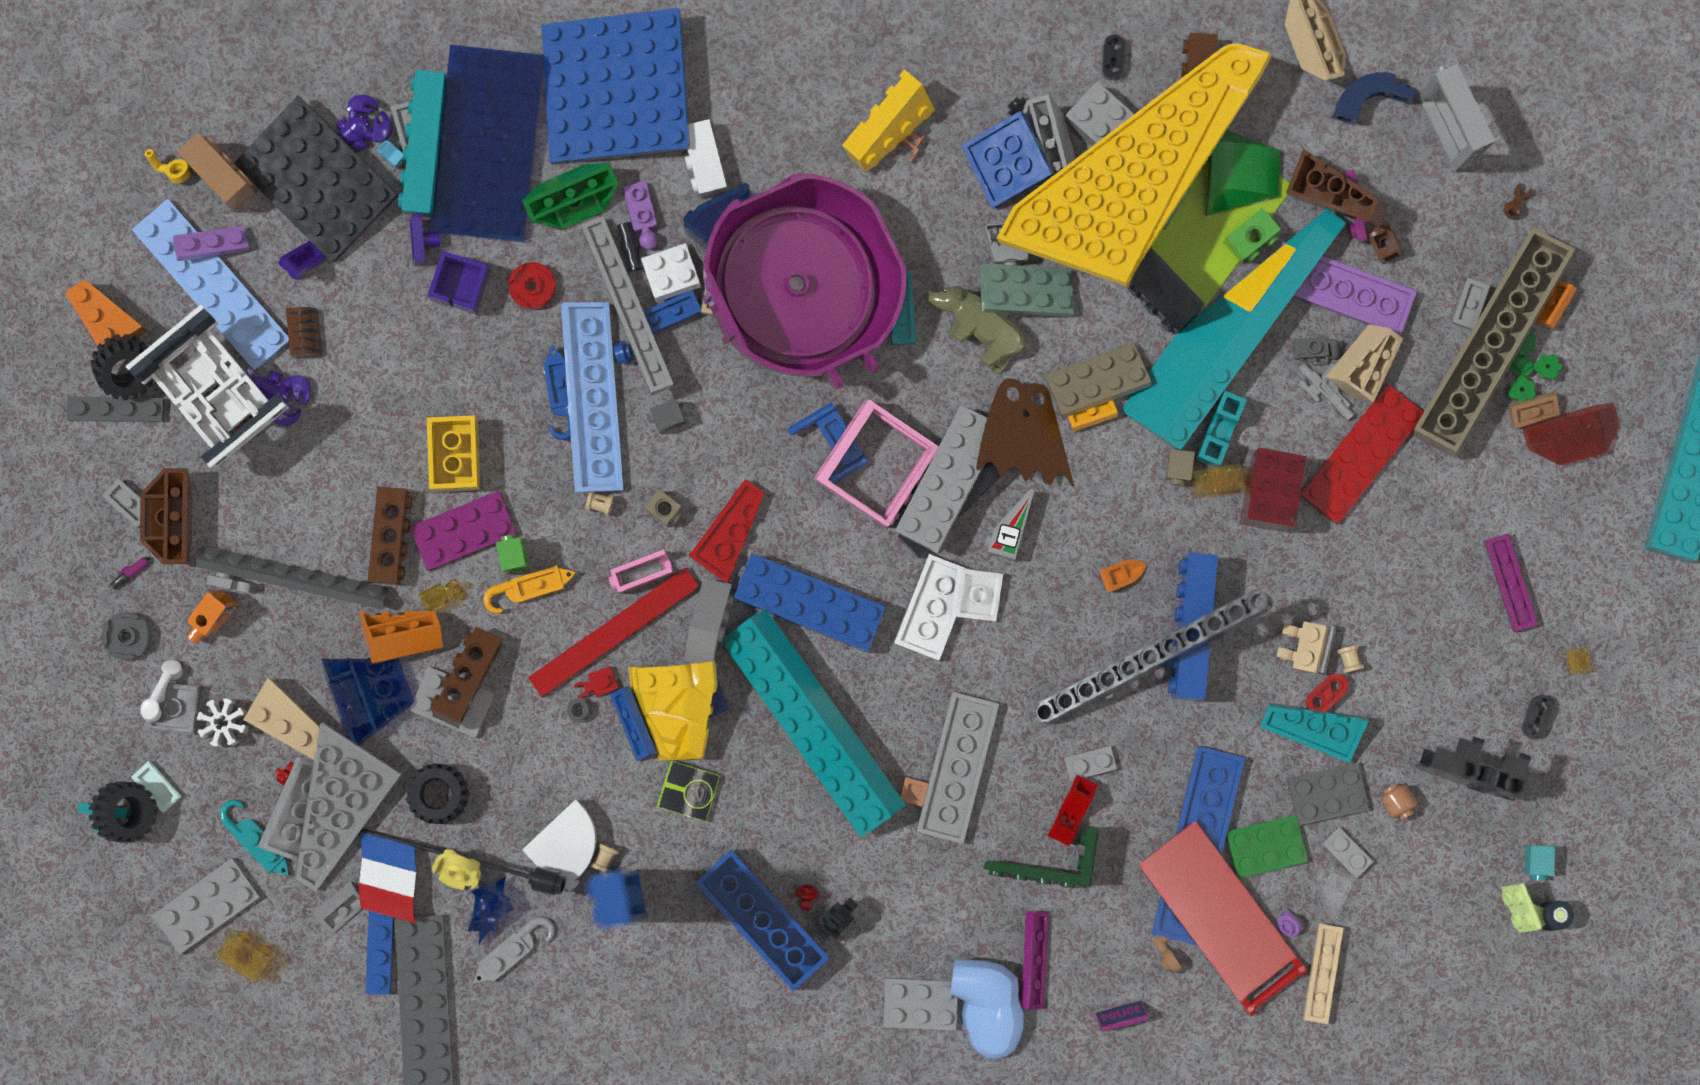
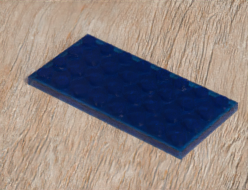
[429,44,545,243]

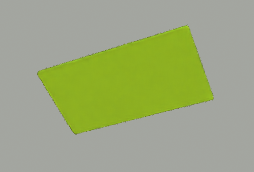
[1151,158,1289,308]

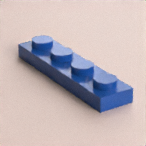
[365,911,394,995]

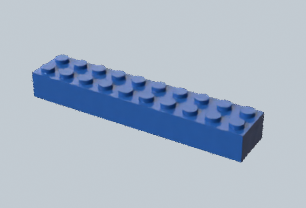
[587,869,647,929]

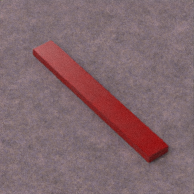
[528,567,699,697]

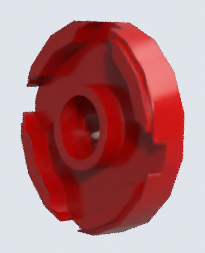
[509,262,556,310]

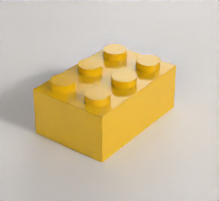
[427,415,481,492]

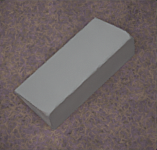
[314,881,361,934]

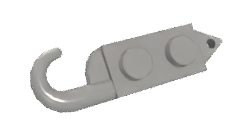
[473,916,555,983]

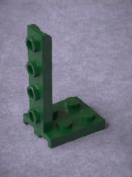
[984,826,1099,889]

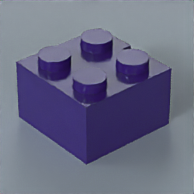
[427,251,491,314]

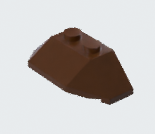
[140,468,192,565]

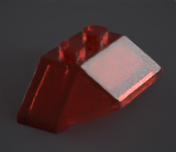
[1522,402,1620,466]

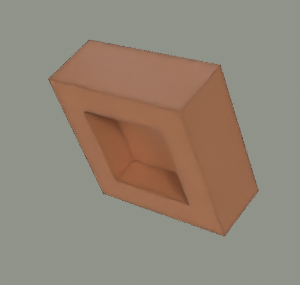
[900,777,929,807]

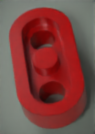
[1305,674,1348,712]

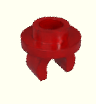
[274,761,294,786]
[795,885,819,911]

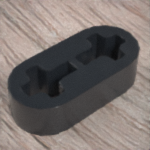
[1101,34,1125,81]
[1522,695,1554,739]

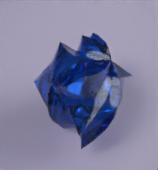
[467,875,514,946]

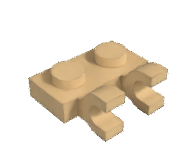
[1277,622,1329,674]

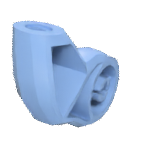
[950,958,1024,1059]

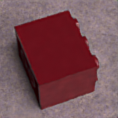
[1240,448,1307,533]

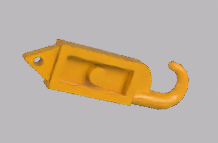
[483,565,576,614]

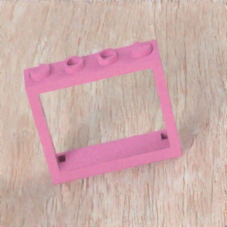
[813,399,939,527]

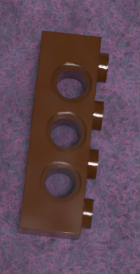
[368,486,412,586]
[430,627,502,729]

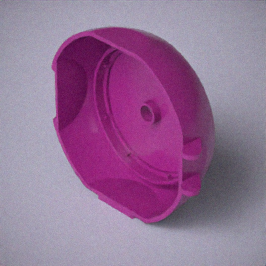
[702,173,906,390]

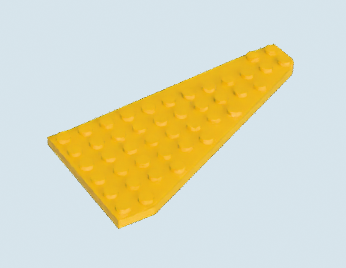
[997,43,1271,287]

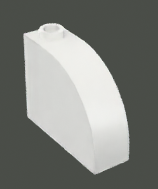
[522,800,597,892]

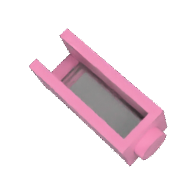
[609,550,675,594]

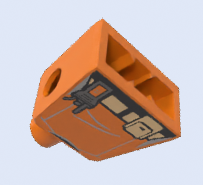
[186,590,240,644]

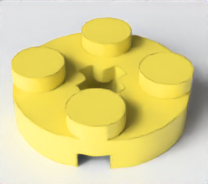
[432,849,481,890]

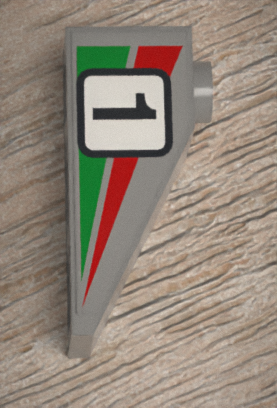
[984,489,1034,561]

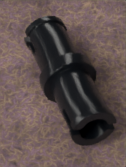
[617,222,644,272]

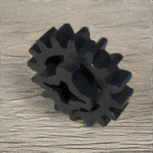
[815,897,858,943]

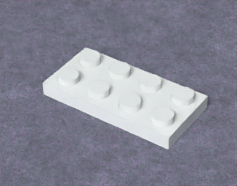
[894,554,966,661]

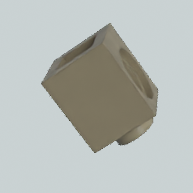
[1165,449,1195,486]
[644,489,683,527]

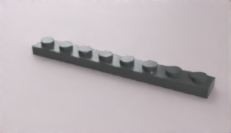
[196,547,390,609]

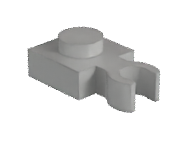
[206,572,252,594]

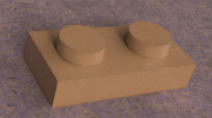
[1508,392,1560,429]

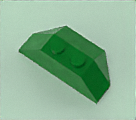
[522,162,619,230]

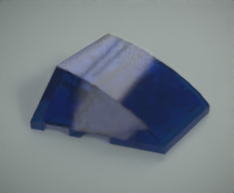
[321,658,415,745]

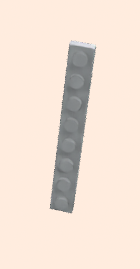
[581,216,674,395]

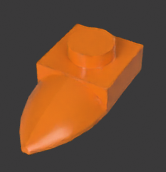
[1099,560,1147,593]

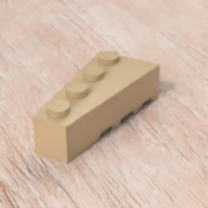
[243,678,320,760]

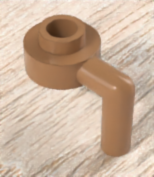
[1154,936,1182,974]

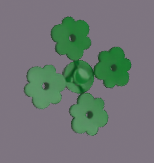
[1505,332,1562,402]

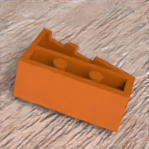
[65,279,148,345]
[359,611,443,663]

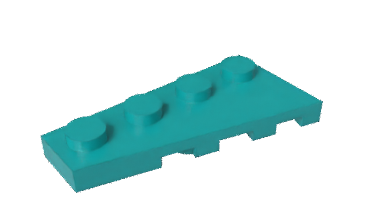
[1260,703,1369,763]

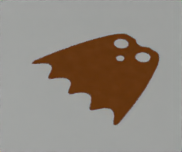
[976,378,1074,487]

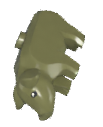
[928,286,1028,374]

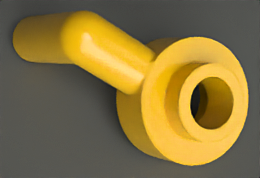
[145,149,191,184]

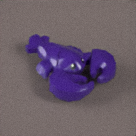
[336,94,393,152]
[244,367,311,427]

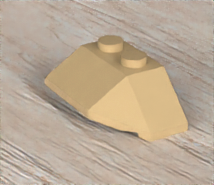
[1285,0,1346,81]

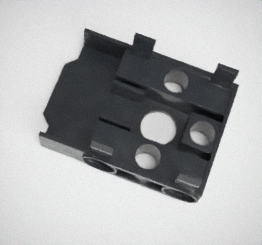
[1415,736,1532,801]

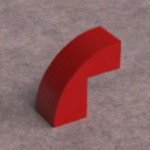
[1047,775,1098,846]

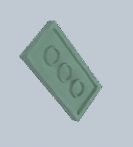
[979,263,1074,317]

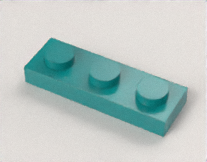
[891,272,916,345]

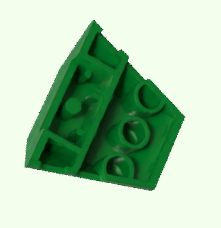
[1206,130,1280,217]

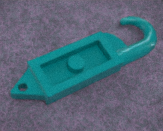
[219,800,290,876]

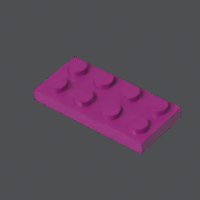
[410,490,517,571]

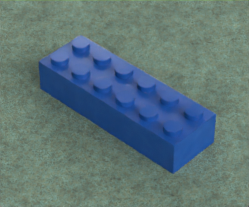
[1167,552,1218,702]
[734,553,886,653]
[695,849,829,991]

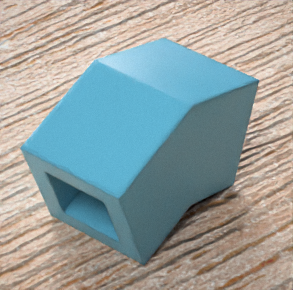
[376,140,404,169]

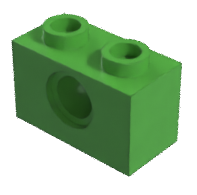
[1224,208,1281,263]

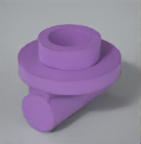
[1277,909,1304,937]

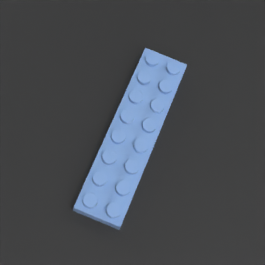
[132,199,289,371]
[561,302,623,493]

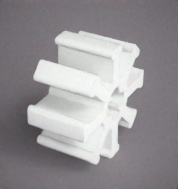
[197,699,249,747]

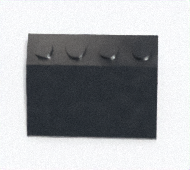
[1128,247,1205,335]

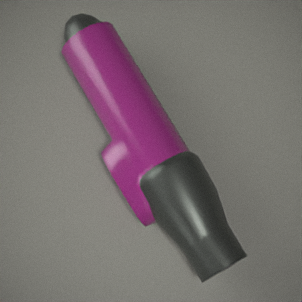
[110,556,151,590]

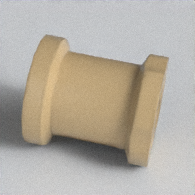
[585,492,614,516]
[1337,645,1365,673]
[590,843,619,874]

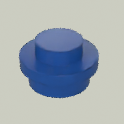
[614,341,633,365]

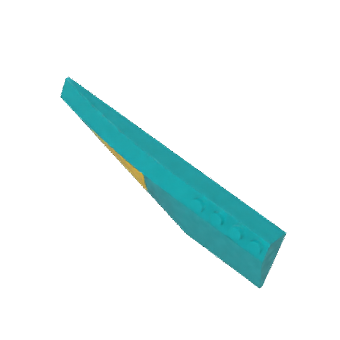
[1121,209,1346,450]

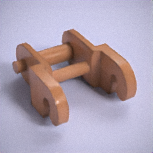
[892,132,925,163]

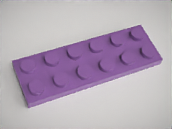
[1281,242,1417,336]

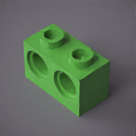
[496,535,530,575]

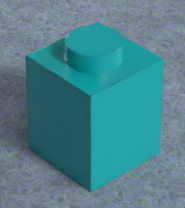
[1525,845,1555,880]

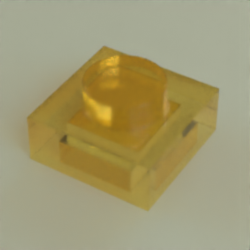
[1566,647,1592,675]

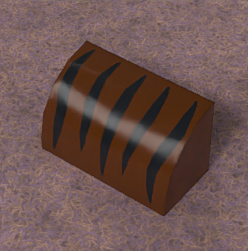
[286,307,322,359]

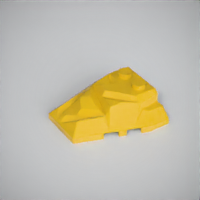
[628,661,718,761]

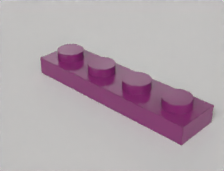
[1484,534,1538,632]
[1021,911,1049,1009]

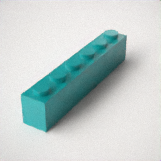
[398,70,447,217]

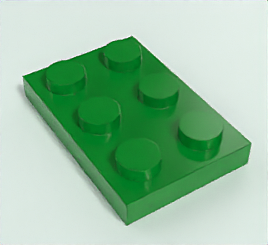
[1226,815,1308,879]

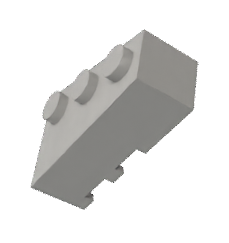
[684,578,734,662]

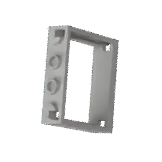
[1418,64,1495,172]

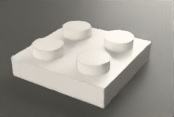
[641,243,701,302]
[951,568,1003,621]

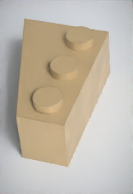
[1325,324,1403,402]

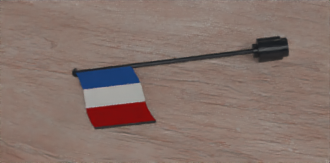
[358,828,566,924]

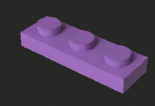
[172,226,249,261]

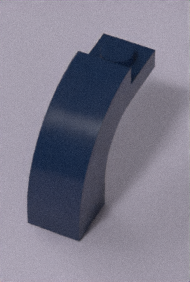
[1331,72,1416,125]

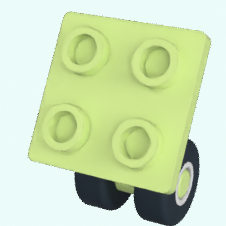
[1501,883,1574,933]

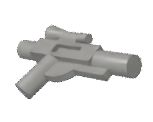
[1297,363,1354,421]

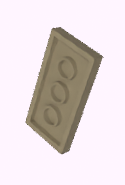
[1045,342,1151,419]

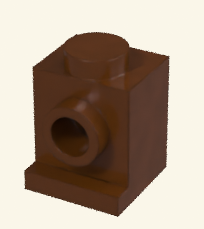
[1367,224,1404,264]

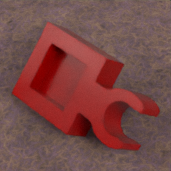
[574,666,619,698]

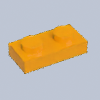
[1067,400,1118,432]

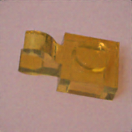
[419,579,465,611]

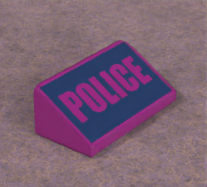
[1096,1001,1148,1032]

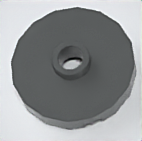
[102,612,151,660]

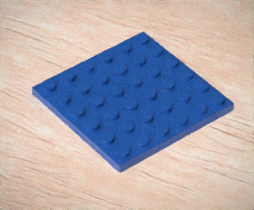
[541,8,690,164]

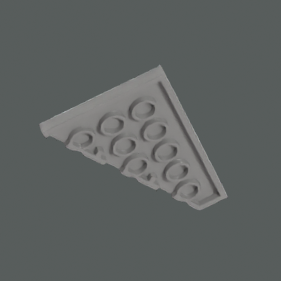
[295,721,401,891]

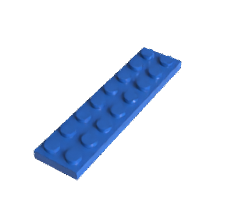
[1151,746,1245,945]

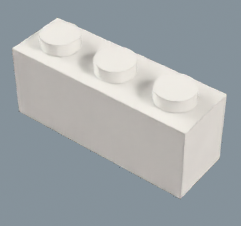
[685,119,728,198]

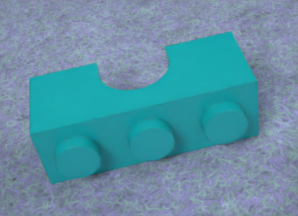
[1195,391,1247,469]

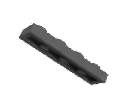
[67,396,165,422]

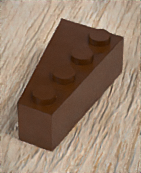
[1286,149,1388,227]

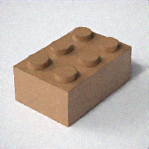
[177,133,255,212]

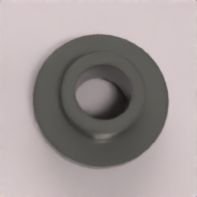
[567,698,592,722]

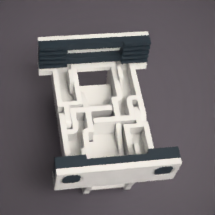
[126,305,289,469]

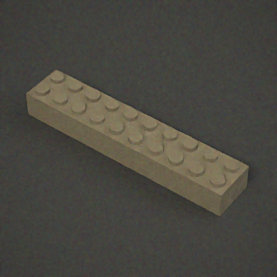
[1414,227,1575,459]

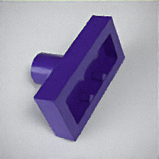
[409,214,441,266]
[278,240,326,280]

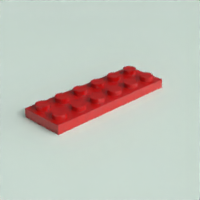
[1300,384,1424,525]

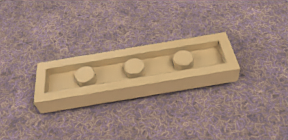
[1303,923,1343,1024]

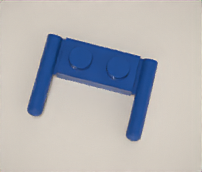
[788,402,868,489]

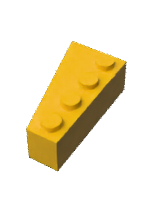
[842,69,935,173]

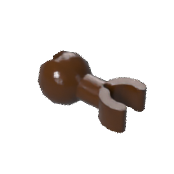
[1503,183,1533,219]

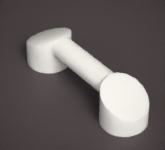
[140,660,183,722]

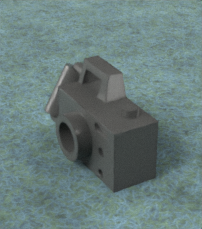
[1293,337,1339,366]

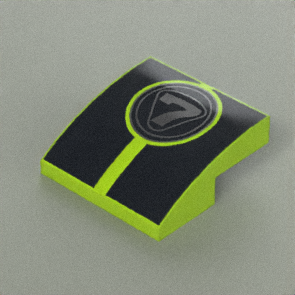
[656,761,720,822]

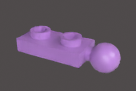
[623,181,658,250]

